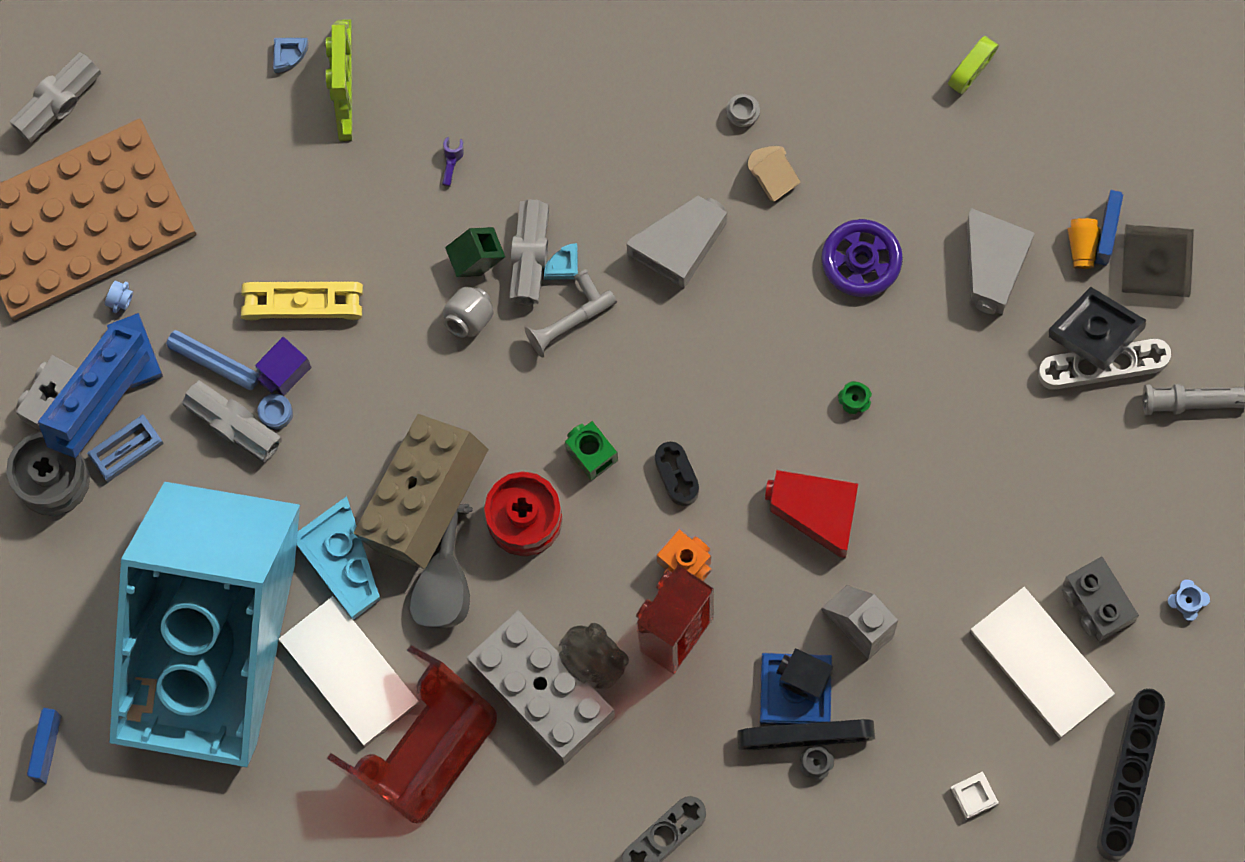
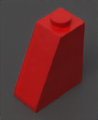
[765,470,858,558]

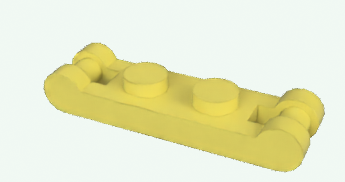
[241,282,363,320]

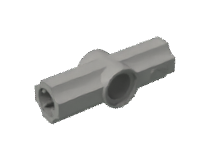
[9,52,102,143]
[509,199,549,305]
[182,380,282,463]

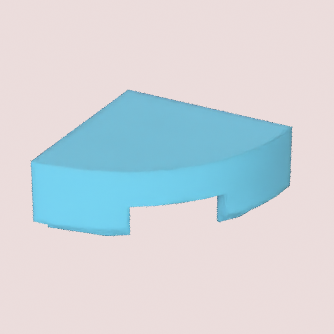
[544,243,578,280]

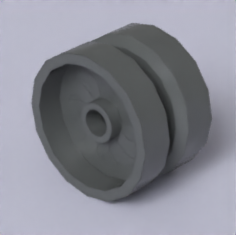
[6,432,90,516]

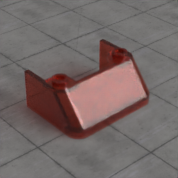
[327,645,497,824]

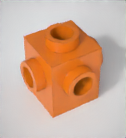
[657,529,712,589]

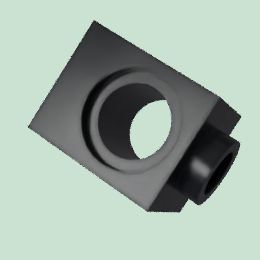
[776,648,833,704]

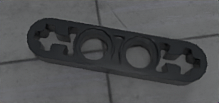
[737,719,875,750]

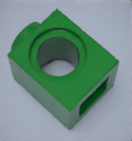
[565,421,618,481]

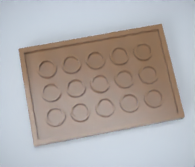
[0,118,197,321]

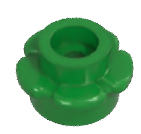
[838,381,872,414]

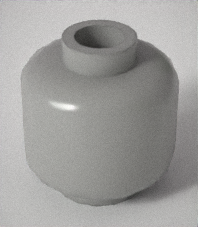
[443,287,493,338]

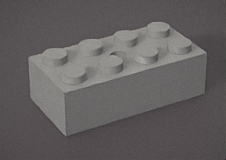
[467,610,615,765]

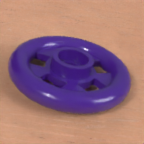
[821,219,903,297]

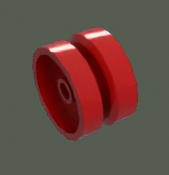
[484,471,563,557]

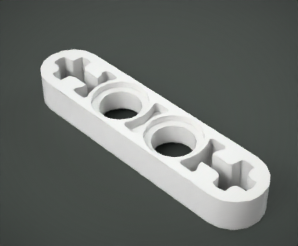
[1038,339,1171,389]

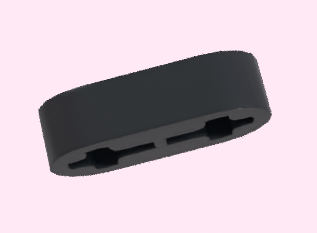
[655,441,699,506]

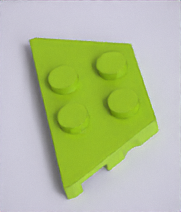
[326,19,352,141]

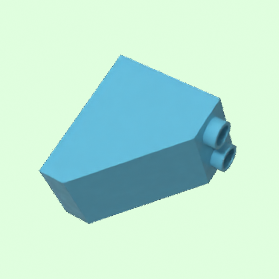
[109,482,300,767]

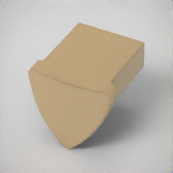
[748,146,801,202]

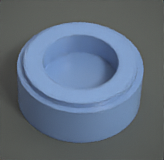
[258,394,293,430]

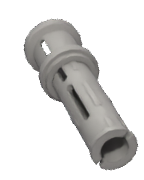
[1143,384,1245,415]

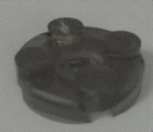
[559,623,629,689]

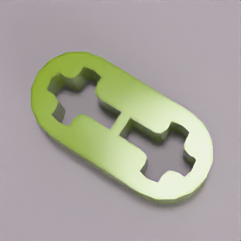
[948,36,999,95]

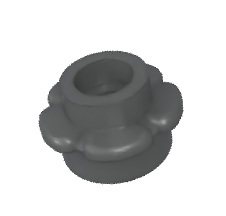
[800,745,834,780]

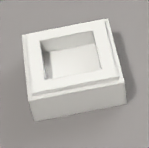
[950,772,999,820]

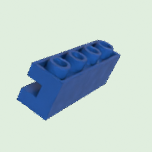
[38,322,150,458]

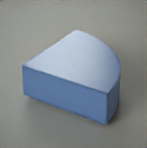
[273,38,309,73]

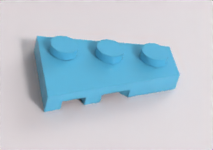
[297,496,381,620]

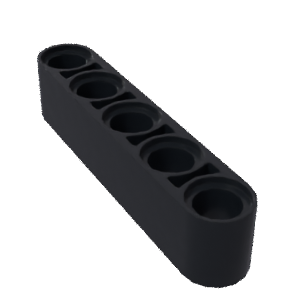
[1097,688,1165,861]

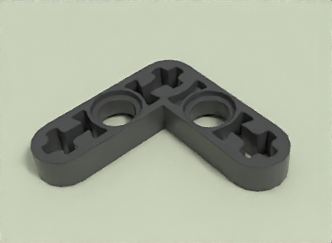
[622,796,706,862]

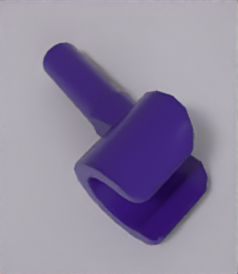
[442,137,464,186]

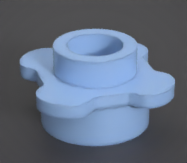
[1168,580,1210,621]

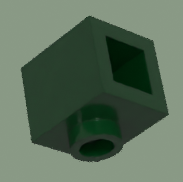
[445,227,505,277]

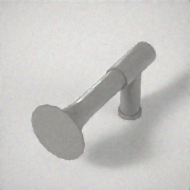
[525,269,617,358]

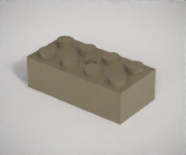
[353,414,489,570]

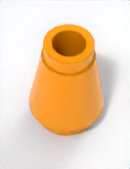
[1067,218,1101,269]

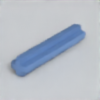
[166,330,259,390]

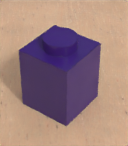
[255,337,312,396]

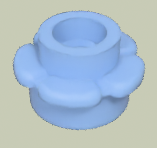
[105,281,133,313]

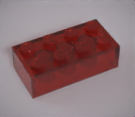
[636,565,714,674]

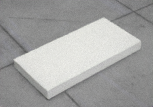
[970,587,1115,739]
[279,596,420,747]

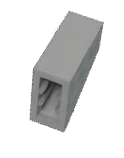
[626,195,727,288]
[966,208,1035,315]
[821,585,898,660]

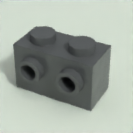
[1062,556,1139,643]

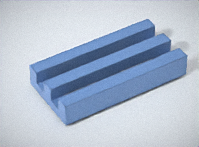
[87,414,164,483]

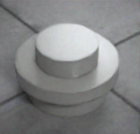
[726,94,760,127]

